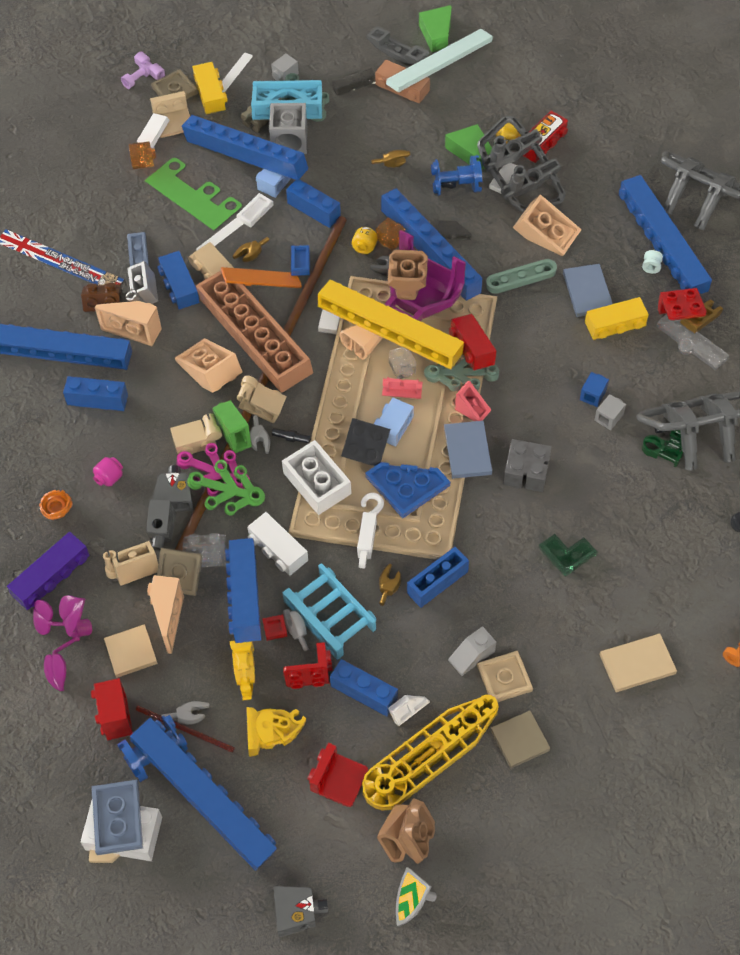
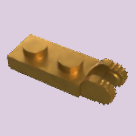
[680,299,723,333]

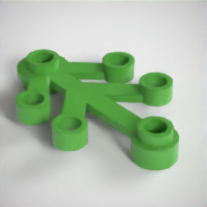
[187,460,265,516]

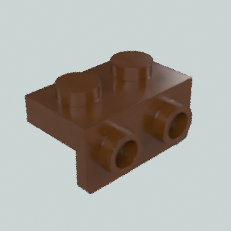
[81,283,122,312]

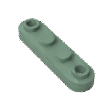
[486,259,557,293]

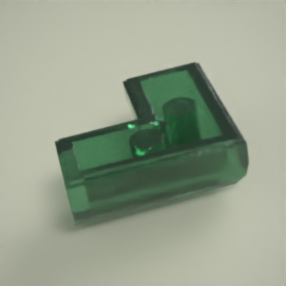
[538,534,597,577]

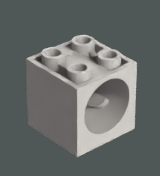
[269,103,308,154]

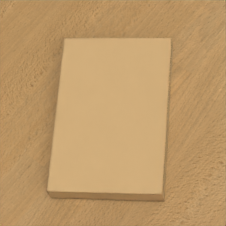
[600,634,677,692]

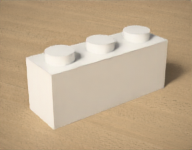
[247,512,308,576]

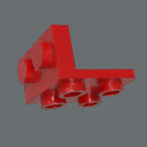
[658,288,707,320]
[283,642,333,689]
[308,743,368,807]

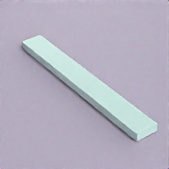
[386,29,493,92]

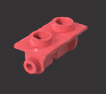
[382,377,423,399]

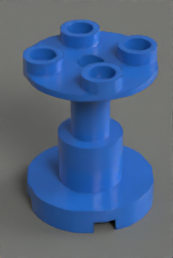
[431,155,482,196]
[117,715,188,783]

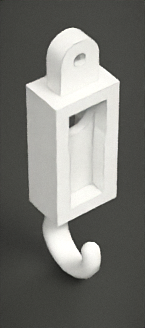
[357,493,384,569]

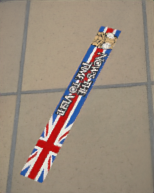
[0,230,124,285]

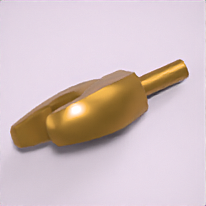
[371,150,410,168]
[233,237,269,262]
[379,564,401,606]

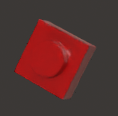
[262,614,288,641]

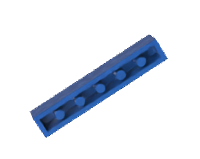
[225,538,261,643]

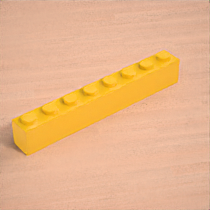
[318,280,464,369]

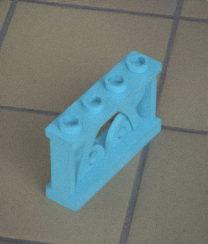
[251,80,322,120]

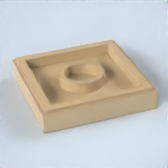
[104,624,158,678]
[477,651,533,702]

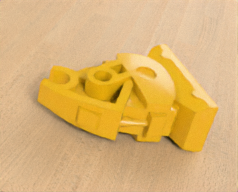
[230,641,255,700]
[247,707,306,757]

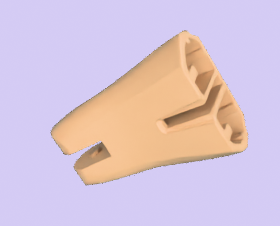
[339,324,383,360]

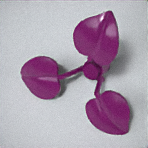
[33,595,92,691]

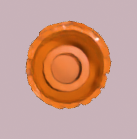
[39,490,73,520]

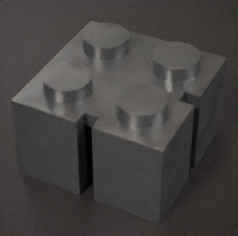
[503,439,552,492]

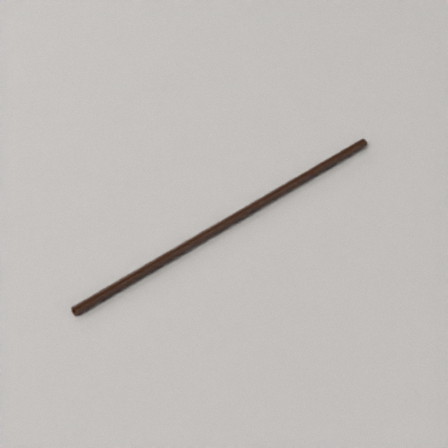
[175,216,347,551]

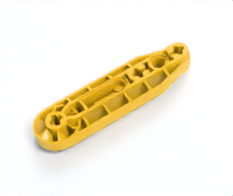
[362,695,499,811]

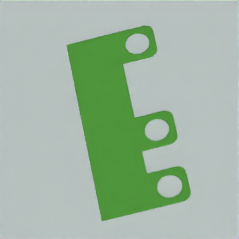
[144,158,242,230]

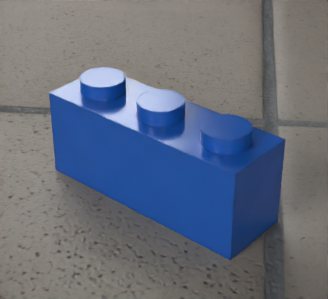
[286,179,341,228]
[157,251,200,310]
[63,376,128,411]
[407,547,469,608]
[330,659,398,717]

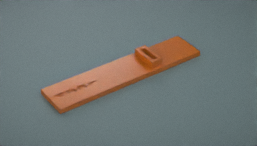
[221,267,302,288]

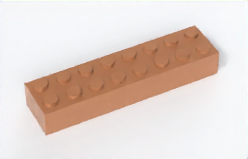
[196,267,313,393]

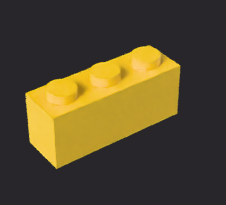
[192,62,228,114]
[585,297,649,340]

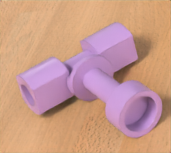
[121,51,165,89]

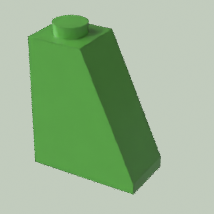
[419,5,452,52]
[445,124,492,169]
[212,400,252,453]

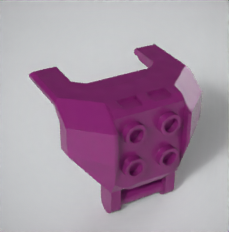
[384,230,466,321]

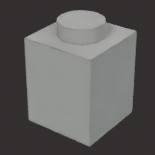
[271,53,299,81]
[594,394,626,430]

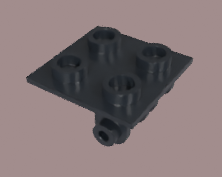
[341,418,391,466]

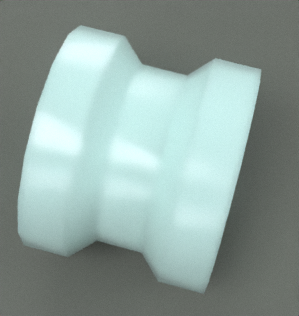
[642,250,663,274]

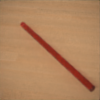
[136,705,235,753]

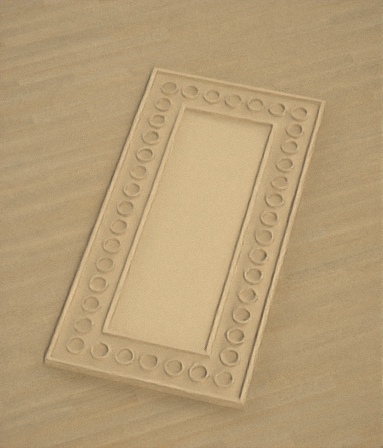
[288,276,497,560]

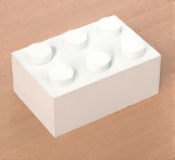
[282,440,351,515]
[81,801,162,861]

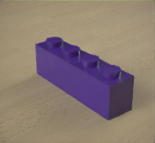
[7,532,90,610]

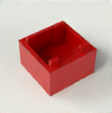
[91,678,133,740]

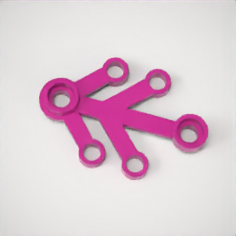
[177,443,250,497]

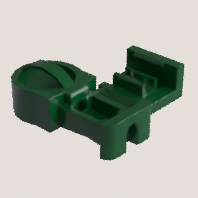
[642,430,684,467]

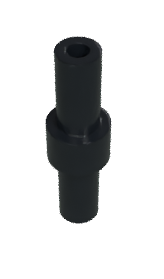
[272,428,311,444]

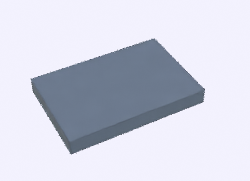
[563,264,612,317]
[444,421,492,479]
[92,780,143,855]

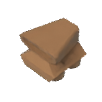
[387,250,428,300]
[377,798,435,864]

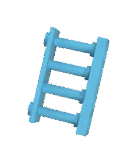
[282,563,376,660]

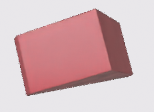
[455,381,491,421]

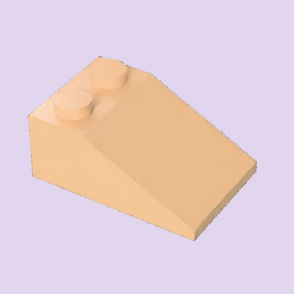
[513,194,582,256]
[95,301,162,346]
[175,338,243,393]
[147,575,184,654]

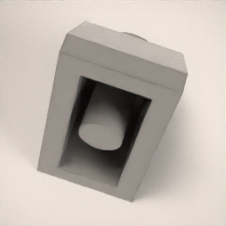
[448,626,496,676]

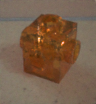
[129,141,156,169]
[376,217,405,251]

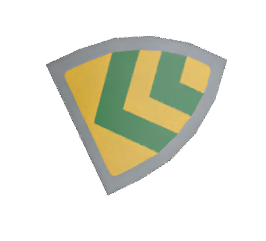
[396,867,437,927]

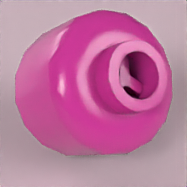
[93,457,123,487]

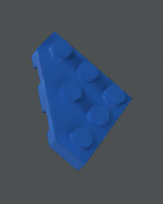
[365,462,451,519]

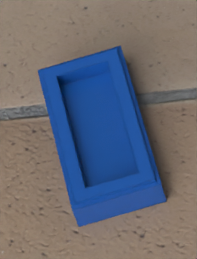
[291,245,310,276]

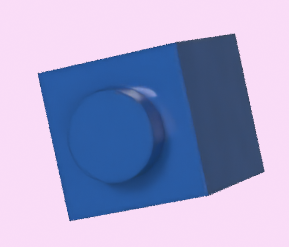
[580,372,609,407]

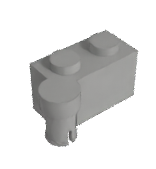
[126,261,158,304]

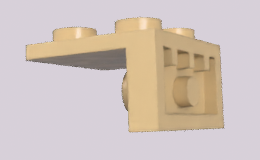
[150,91,190,138]

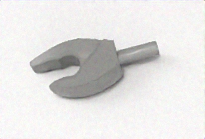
[250,415,270,454]
[283,609,309,652]
[161,701,209,725]

